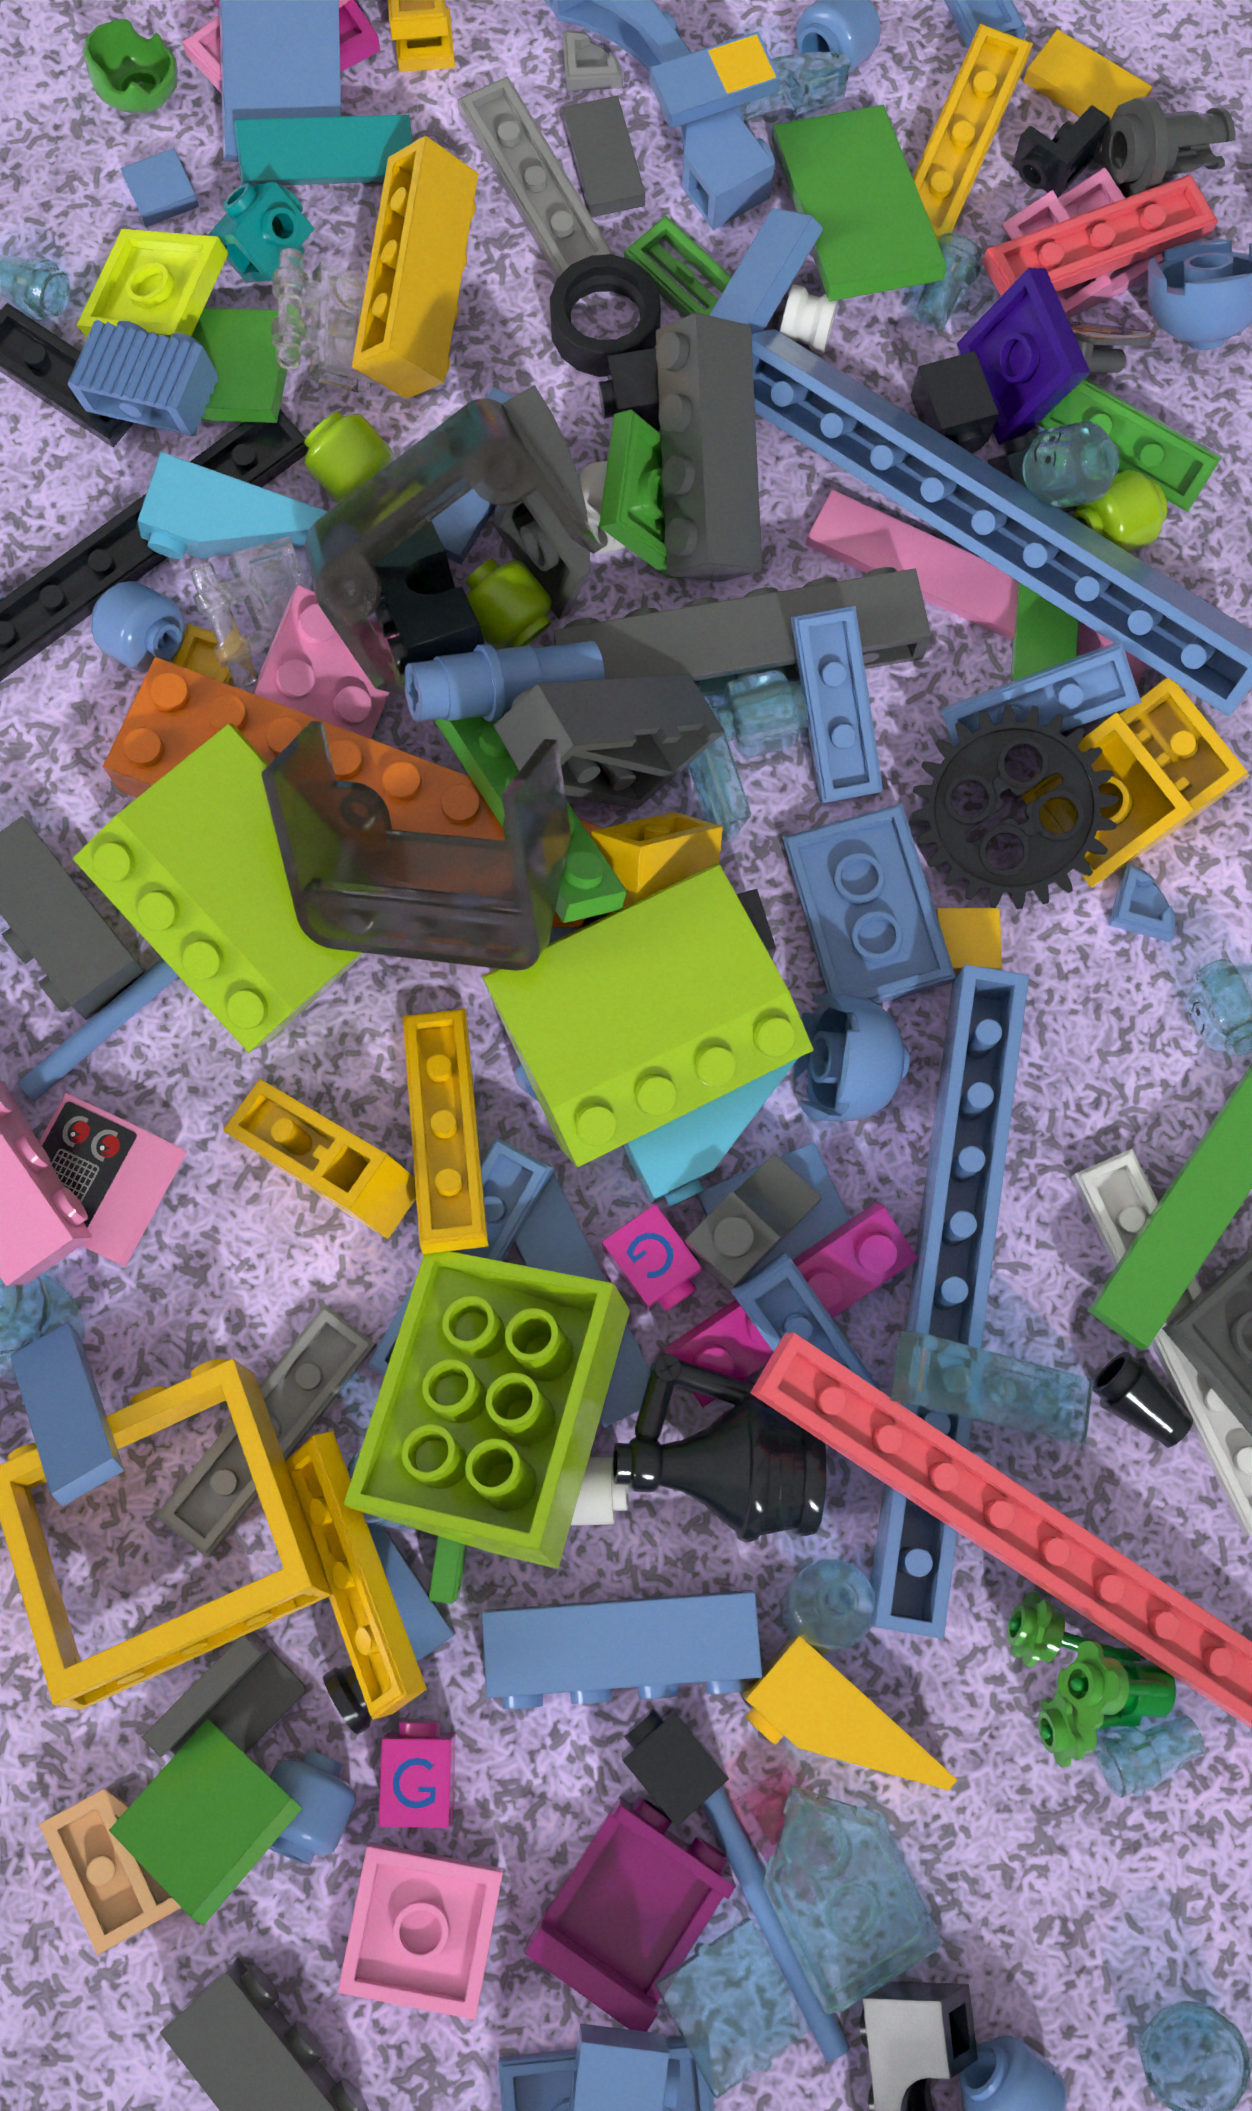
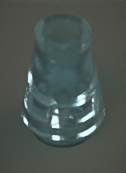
[913,233,982,330]
[0,255,70,320]
[1096,1715,1205,1798]

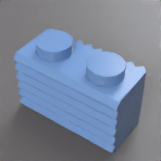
[67,320,218,436]

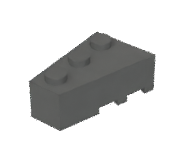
[493,674,725,809]

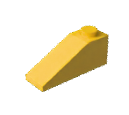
[223,1079,416,1239]
[741,1632,958,1791]

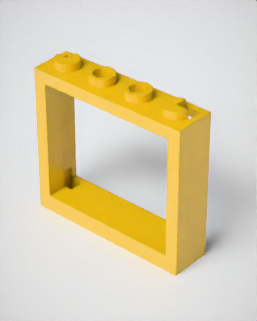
[0,1358,332,1710]

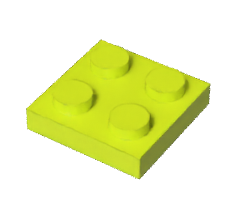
[77,229,229,339]

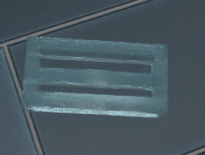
[688,703,751,842]

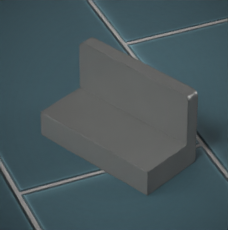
[141,1631,306,1758]

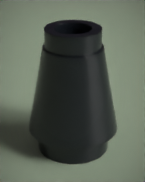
[1092,1352,1193,1448]

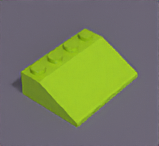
[72,723,406,1053]
[481,863,814,1168]
[344,1251,630,1569]

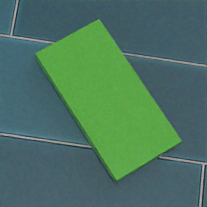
[772,104,946,302]

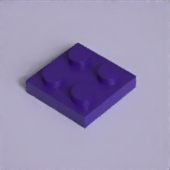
[957,268,1091,445]

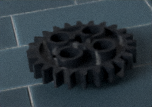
[911,705,1118,910]

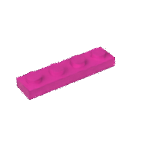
[663,1201,918,1408]

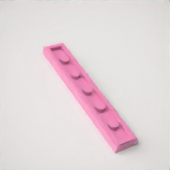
[805,489,1147,687]

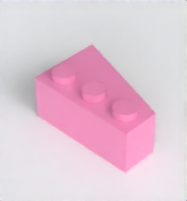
[0,1081,93,1286]

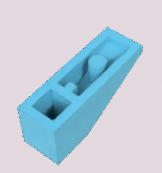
[137,452,339,559]
[622,1058,798,1208]

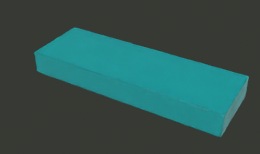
[233,115,413,186]

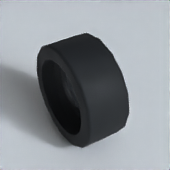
[550,254,661,377]

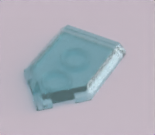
[762,1785,941,2015]

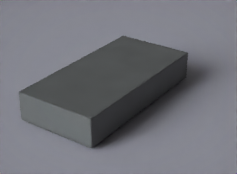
[562,95,645,217]

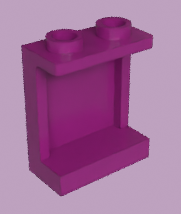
[525,1796,736,2032]

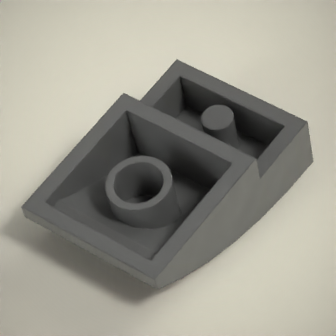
[478,385,590,620]

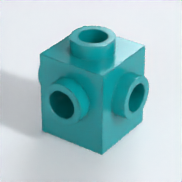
[208,182,315,283]

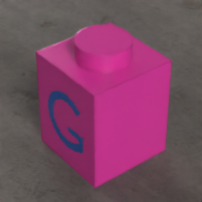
[602,1204,702,1312]
[378,1719,456,1828]

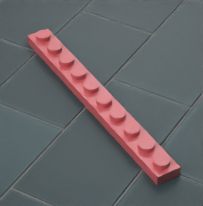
[750,1332,1252,1729]

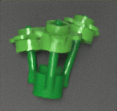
[1007,1591,1176,1768]

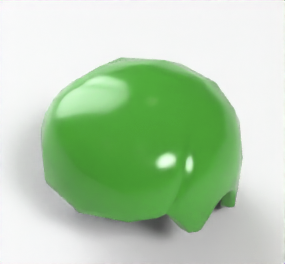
[84,19,178,113]

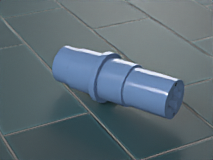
[404,641,605,722]

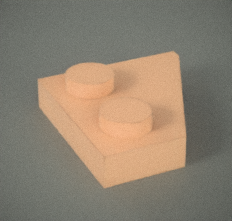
[39,1788,181,1956]

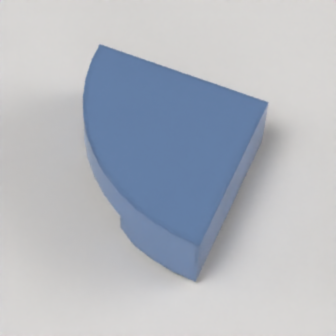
[1109,863,1175,942]

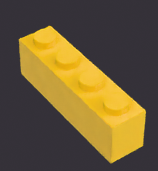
[352,135,479,398]

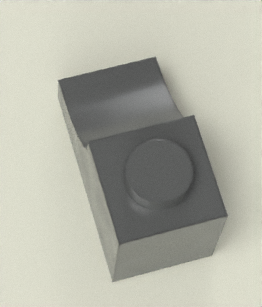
[685,1153,822,1294]

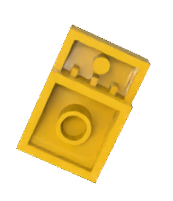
[1021,677,1250,888]

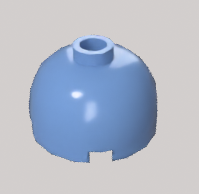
[1148,239,1252,350]
[794,993,910,1122]

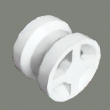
[780,284,838,355]

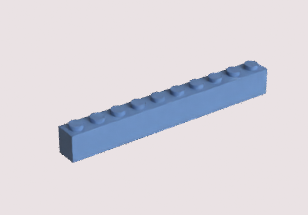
[751,329,1252,717]
[865,964,1029,1639]

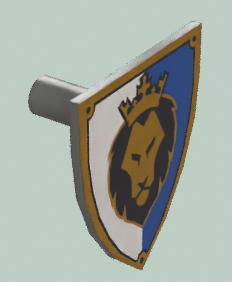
[1069,321,1156,378]

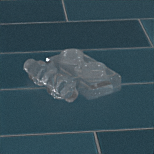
[271,248,374,393]
[189,536,310,688]

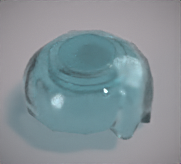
[1139,2000,1251,2111]

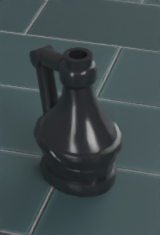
[612,1354,826,1543]

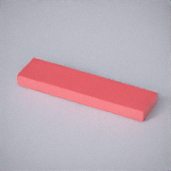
[982,174,1218,296]

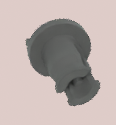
[1094,97,1236,198]

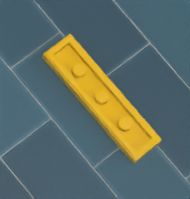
[913,23,1033,252]
[403,1008,489,1254]
[285,1431,427,1720]

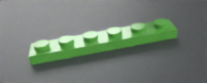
[434,713,627,923]

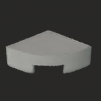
[563,30,623,91]

